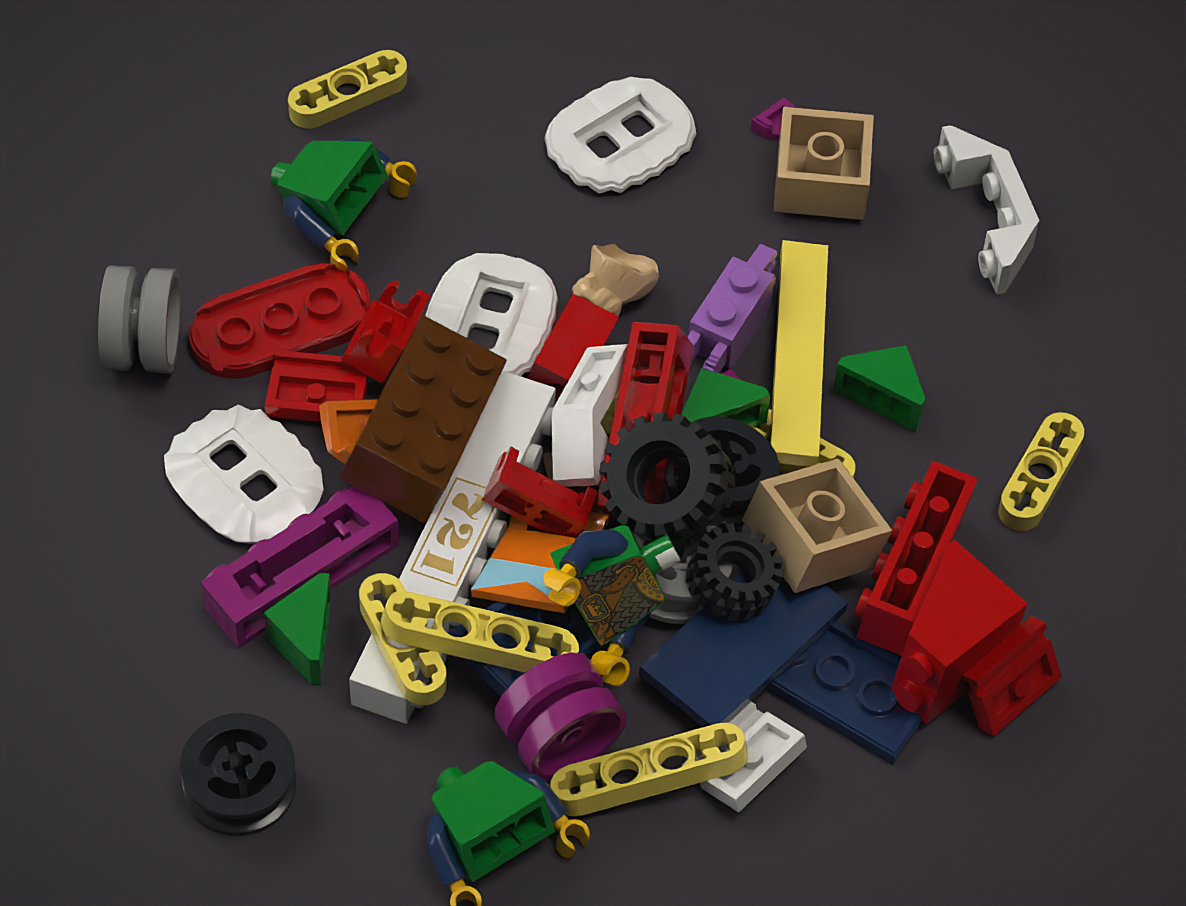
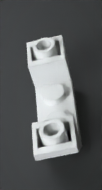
[934,125,1039,295]
[551,344,640,487]

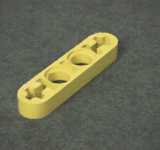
[381,592,579,672]
[550,723,748,817]

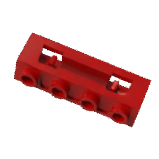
[596,322,694,524]

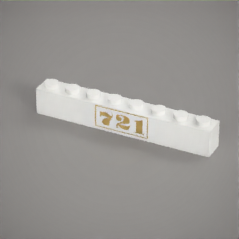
[349,370,556,724]

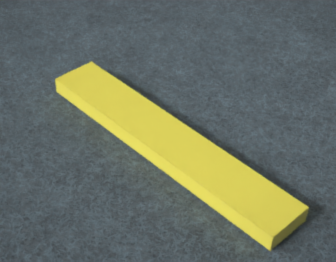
[770,240,828,467]

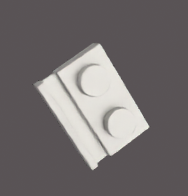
[682,702,807,812]

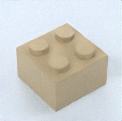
[773,107,874,220]
[742,459,892,593]

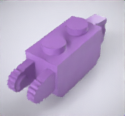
[688,244,777,373]

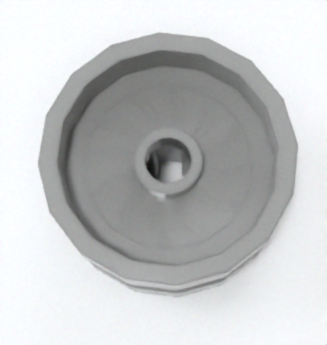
[98,265,181,374]

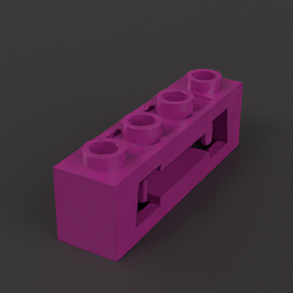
[201,486,399,649]

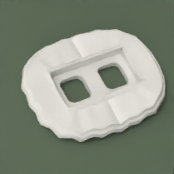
[544,77,697,194]
[425,253,558,376]
[164,405,324,544]

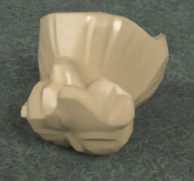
[572,244,659,316]

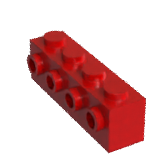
[854,460,978,656]

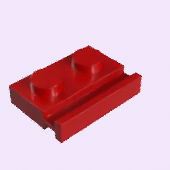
[265,350,368,422]
[962,616,1062,736]

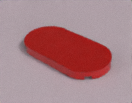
[189,263,370,379]

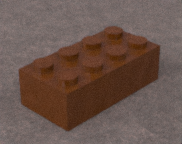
[338,315,507,523]

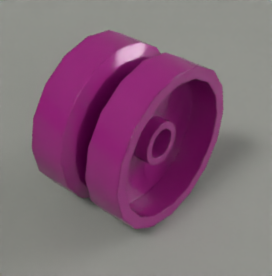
[495,652,627,781]

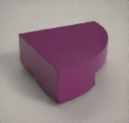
[751,97,797,141]

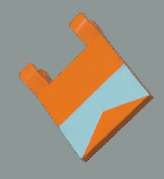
[471,512,610,613]

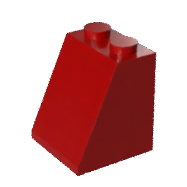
[890,540,1028,724]

